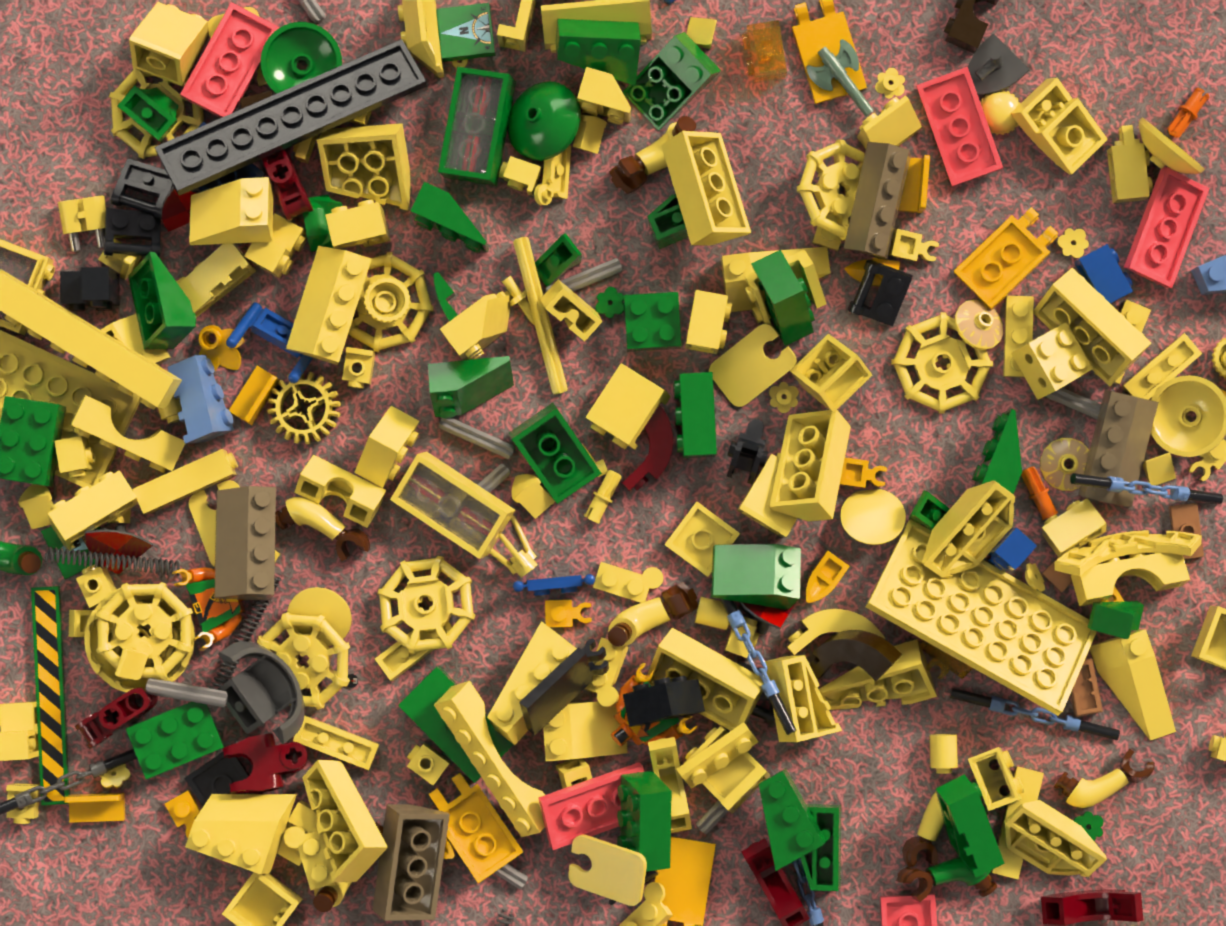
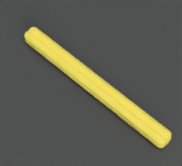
[513,237,568,394]

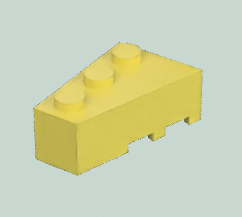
[176,243,256,318]
[48,470,138,551]
[765,655,842,742]

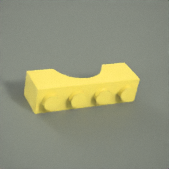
[70,395,185,473]
[1071,553,1190,607]

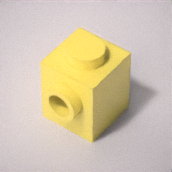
[54,436,95,478]
[76,565,116,608]
[407,743,451,785]

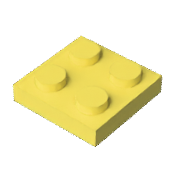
[665,501,740,577]

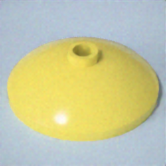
[1139,117,1205,174]
[1151,375,1226,457]

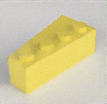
[487,621,577,746]
[302,760,388,882]

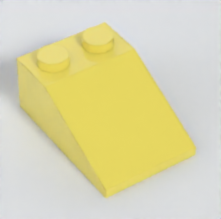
[189,177,273,245]
[543,701,628,761]

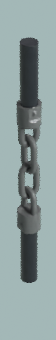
[0,749,137,815]

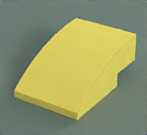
[1010,78,1108,175]

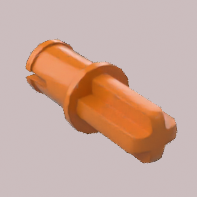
[1167,88,1210,138]
[1021,466,1058,520]

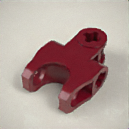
[262,149,314,222]
[75,688,159,750]
[223,733,307,794]

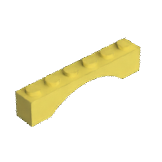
[434,681,545,837]

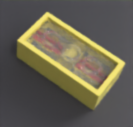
[390,451,516,559]

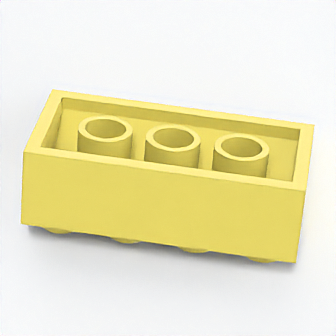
[541,0,652,53]
[661,131,751,246]
[286,246,371,365]
[1033,268,1151,386]
[770,410,851,522]
[647,628,764,731]

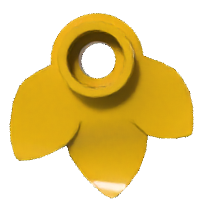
[199,325,245,374]

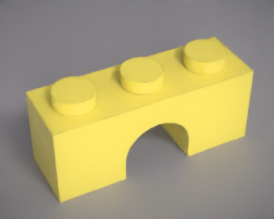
[294,455,386,528]

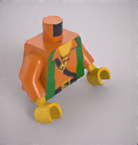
[172,567,246,651]
[611,663,697,747]

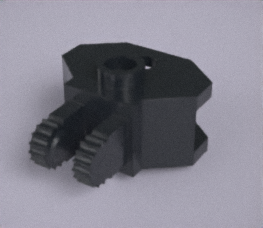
[727,418,768,484]

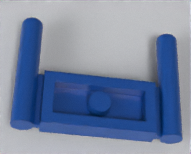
[226,302,313,383]
[513,574,595,596]

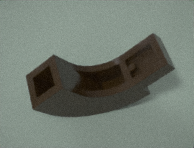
[809,630,902,681]

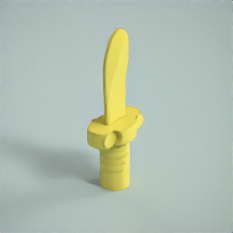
[502,276,534,325]

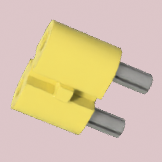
[58,196,106,252]

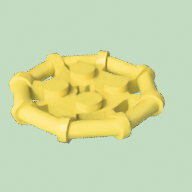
[109,68,204,159]
[797,140,865,241]
[348,252,434,352]
[891,312,993,414]
[377,555,476,654]
[95,582,194,681]
[257,612,350,710]

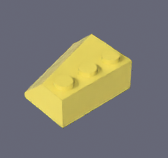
[317,123,411,211]
[440,290,512,360]
[185,794,297,874]

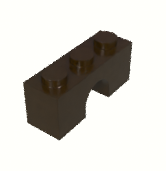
[943,0,999,53]

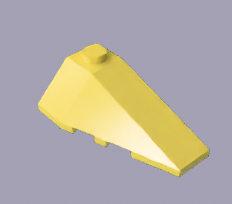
[721,247,831,312]
[1089,629,1176,741]
[819,639,937,710]

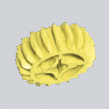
[267,372,341,444]

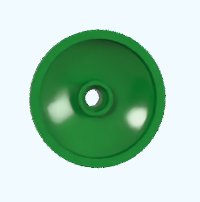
[261,22,342,94]
[508,81,581,161]

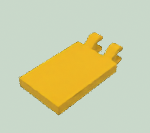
[792,0,867,105]
[954,207,1058,310]
[429,773,523,883]
[654,836,716,926]

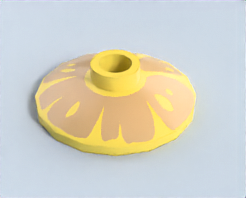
[955,300,1003,350]
[1040,438,1089,491]

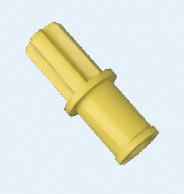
[584,470,621,524]

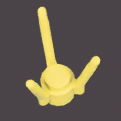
[490,515,538,578]

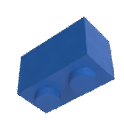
[1074,244,1133,304]
[988,527,1037,571]

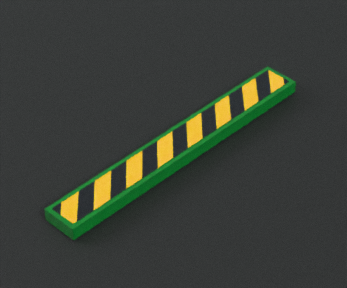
[31,586,70,805]

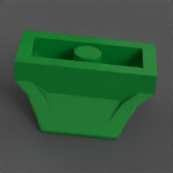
[118,86,179,142]
[303,195,343,253]

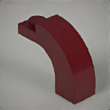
[622,405,673,491]
[741,838,810,926]
[1041,889,1144,926]

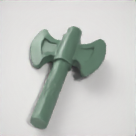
[806,39,874,117]

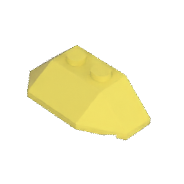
[398,0,444,78]
[922,480,1015,578]
[1004,800,1107,877]

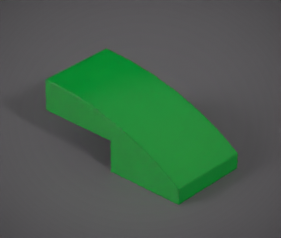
[433,271,458,322]

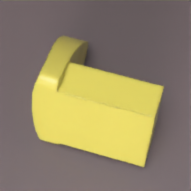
[573,114,607,154]
[98,238,142,280]
[512,474,555,519]
[18,484,54,529]

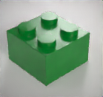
[624,292,682,352]

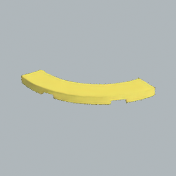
[1055,530,1202,576]

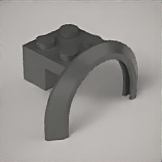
[217,641,305,744]

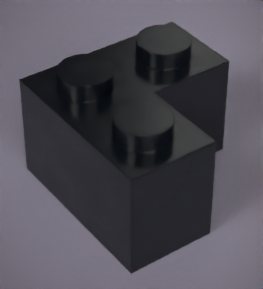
[60,267,120,311]
[623,676,705,727]

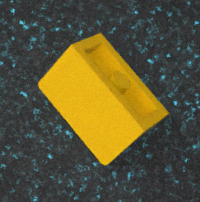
[899,155,930,213]
[229,365,280,425]
[64,793,125,823]

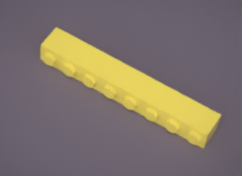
[0,269,182,410]

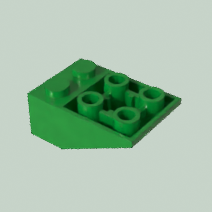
[622,32,721,131]
[411,182,489,254]
[972,409,1022,494]

